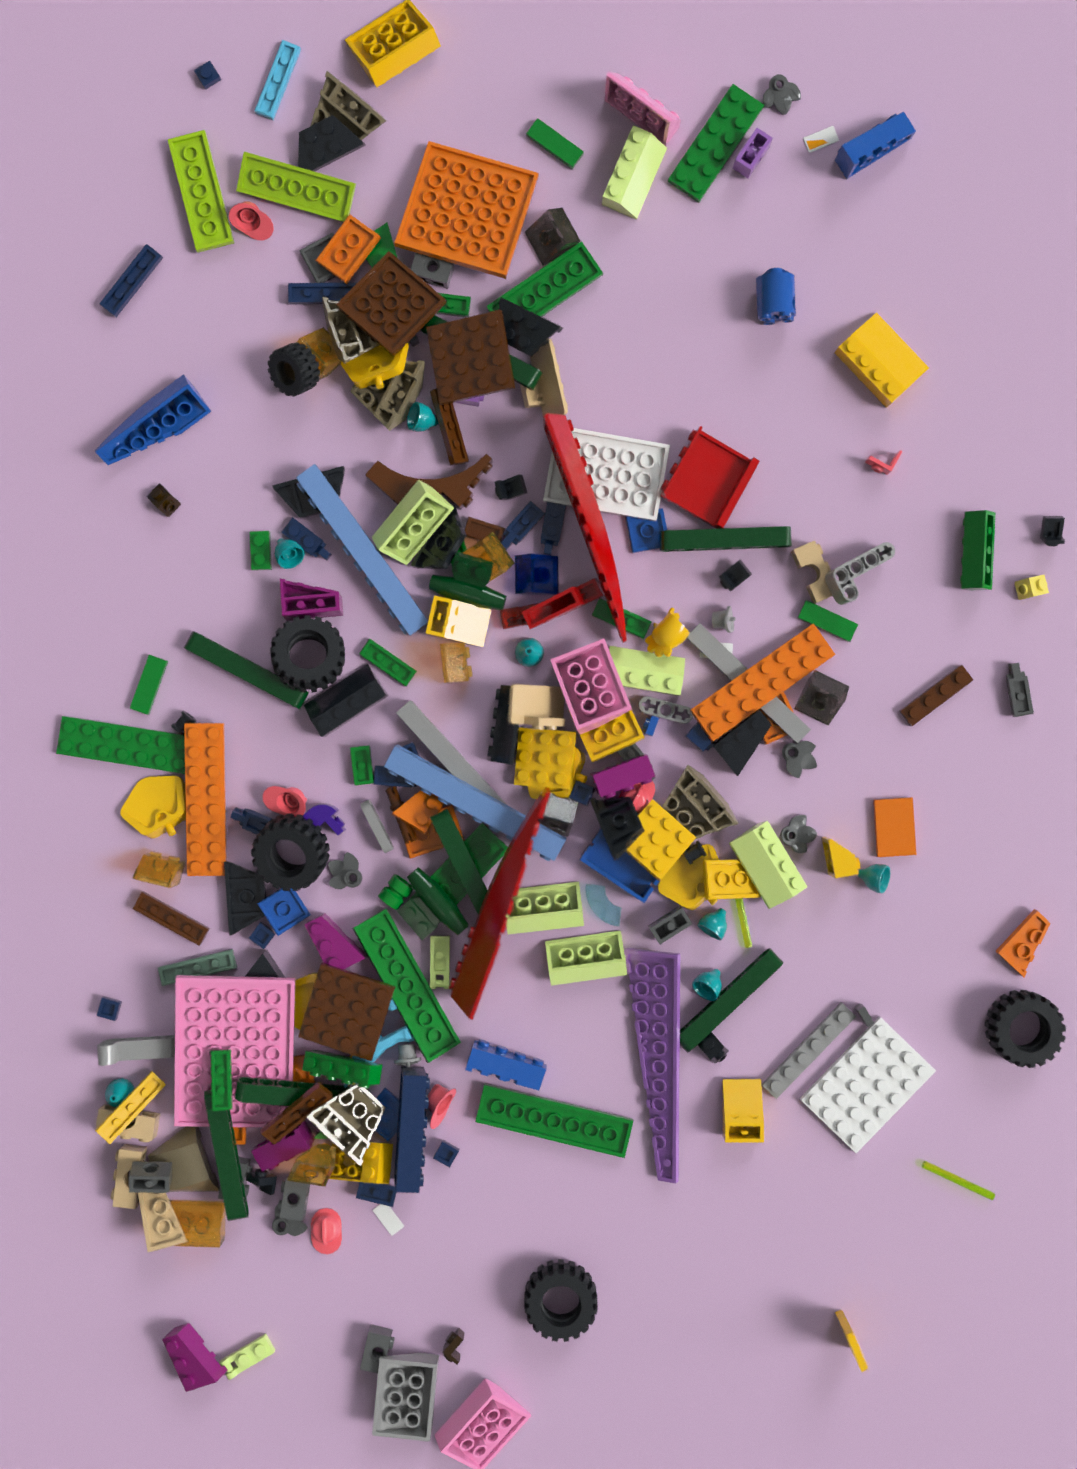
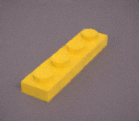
[95,1071,166,1144]

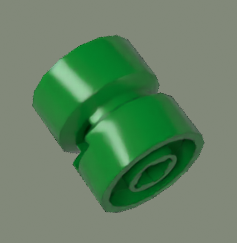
[378,874,414,910]

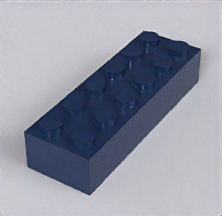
[394,1066,430,1193]

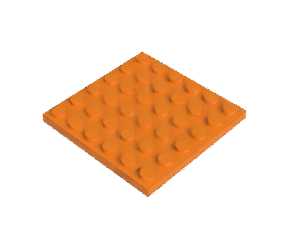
[394,141,539,279]

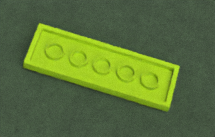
[167,130,234,253]
[236,152,356,222]

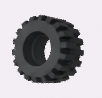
[267,342,320,397]

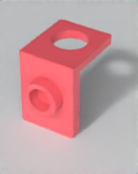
[865,450,903,475]

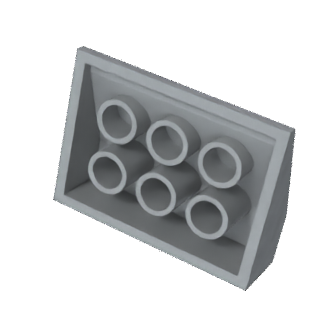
[372,1353,439,1442]

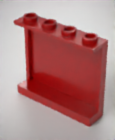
[660,426,760,529]

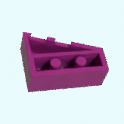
[280,578,343,621]
[590,754,656,799]
[304,913,367,969]
[251,1120,315,1171]
[162,1323,228,1392]

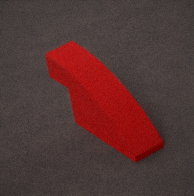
[522,578,605,629]

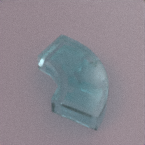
[586,884,622,927]

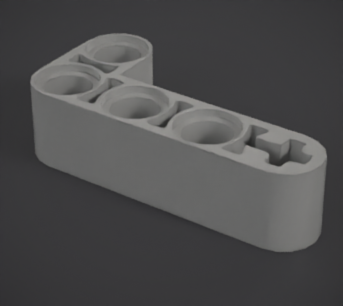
[825,542,895,605]
[97,1035,175,1066]

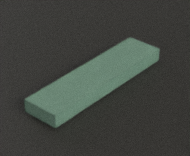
[158,949,237,986]

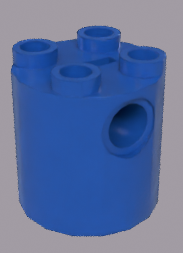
[756,268,796,325]

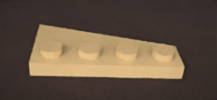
[138,1192,188,1252]

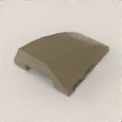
[310,71,386,140]
[322,297,379,363]
[350,360,425,431]
[662,765,738,839]
[306,1083,386,1166]
[148,1126,220,1192]

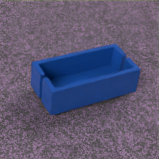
[580,827,659,903]

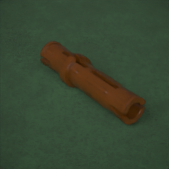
[385,786,416,844]

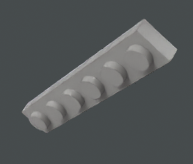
[762,1002,856,1099]

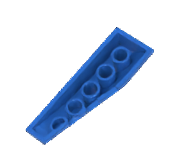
[95,374,211,465]

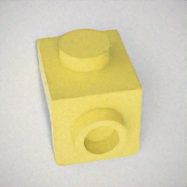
[1014,575,1049,600]

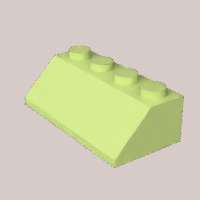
[602,125,667,219]
[372,480,454,565]
[609,646,685,696]
[729,821,807,909]
[506,882,584,934]
[545,930,627,986]

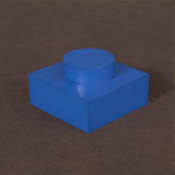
[642,716,659,736]

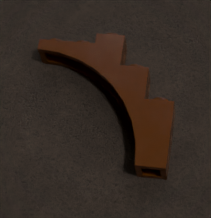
[365,453,493,510]

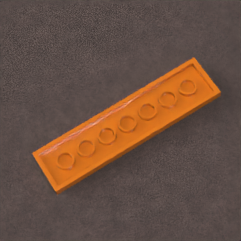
[690,624,836,742]
[184,723,227,876]

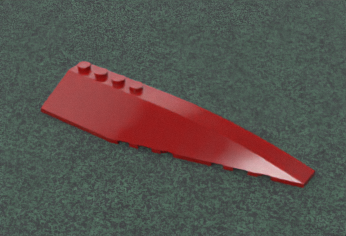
[543,413,627,643]
[449,787,550,1020]

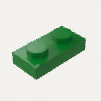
[250,531,272,571]
[350,745,374,786]

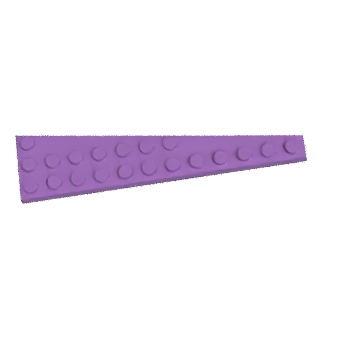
[624,948,680,1184]

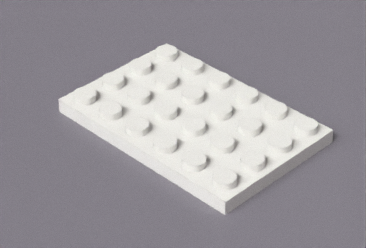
[543,428,670,522]
[800,1016,936,1153]

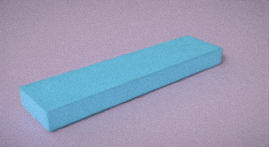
[255,40,301,120]

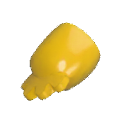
[645,608,690,657]

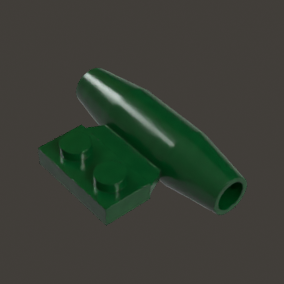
[429,552,507,610]
[397,867,469,940]

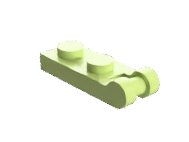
[430,935,450,989]
[219,1334,275,1380]

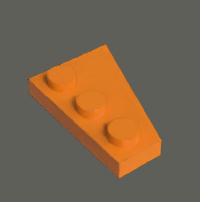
[392,790,444,834]
[996,909,1050,978]

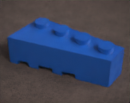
[835,112,916,179]
[465,1039,547,1091]

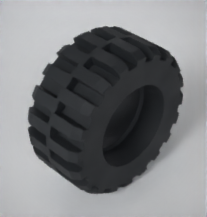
[270,615,345,693]
[251,814,330,891]
[985,990,1066,1068]
[524,1259,598,1342]

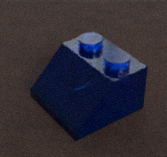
[515,553,559,595]

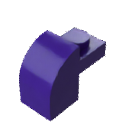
[303,804,346,835]

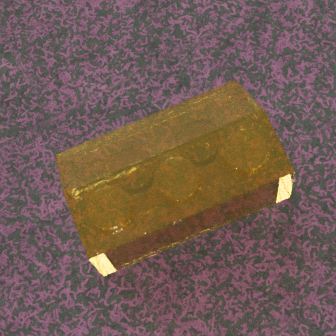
[170,1200,226,1248]

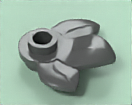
[763,74,801,115]
[782,741,817,778]
[780,815,817,853]
[328,852,362,889]
[272,1204,308,1236]

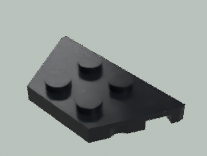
[298,115,366,172]
[499,297,563,356]
[272,466,345,519]
[411,502,467,569]
[590,797,645,861]
[224,861,266,936]

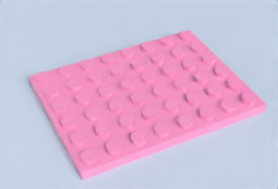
[174,975,295,1127]

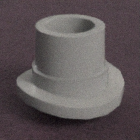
[712,606,736,633]
[394,1044,421,1068]

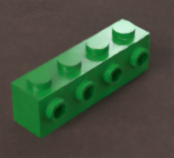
[960,510,996,591]
[302,1050,382,1088]

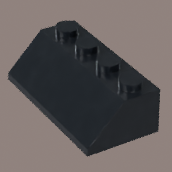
[304,664,389,737]
[487,685,519,765]

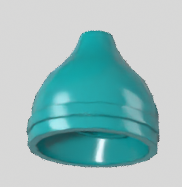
[407,402,438,432]
[274,538,305,569]
[515,638,544,667]
[858,864,891,893]
[697,908,727,941]
[692,969,722,1001]
[105,1078,135,1108]

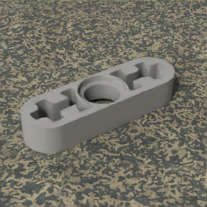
[638,696,693,724]
[360,800,394,853]

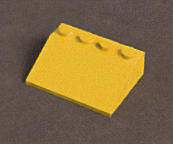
[345,0,441,88]
[834,312,929,408]

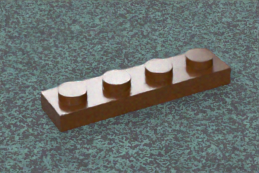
[430,389,469,465]
[899,665,973,726]
[133,891,210,946]
[261,1082,332,1145]

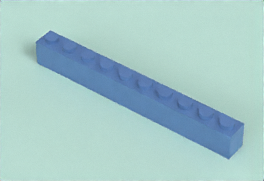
[296,464,428,636]
[384,745,566,861]

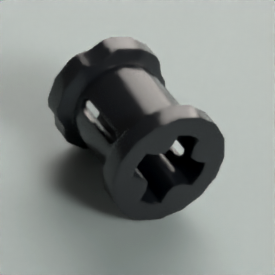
[171,710,197,736]
[683,840,707,865]

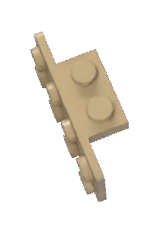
[520,339,568,418]
[508,684,565,730]

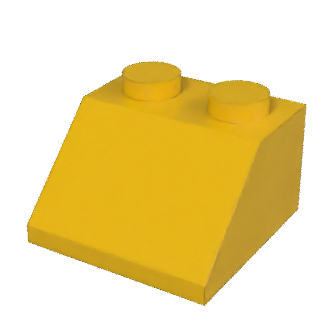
[821,837,860,878]

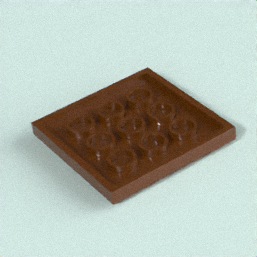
[336,251,446,357]
[426,310,515,405]
[298,963,396,1061]

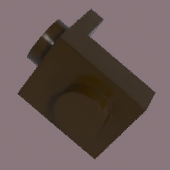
[146,483,181,517]
[443,1328,465,1365]

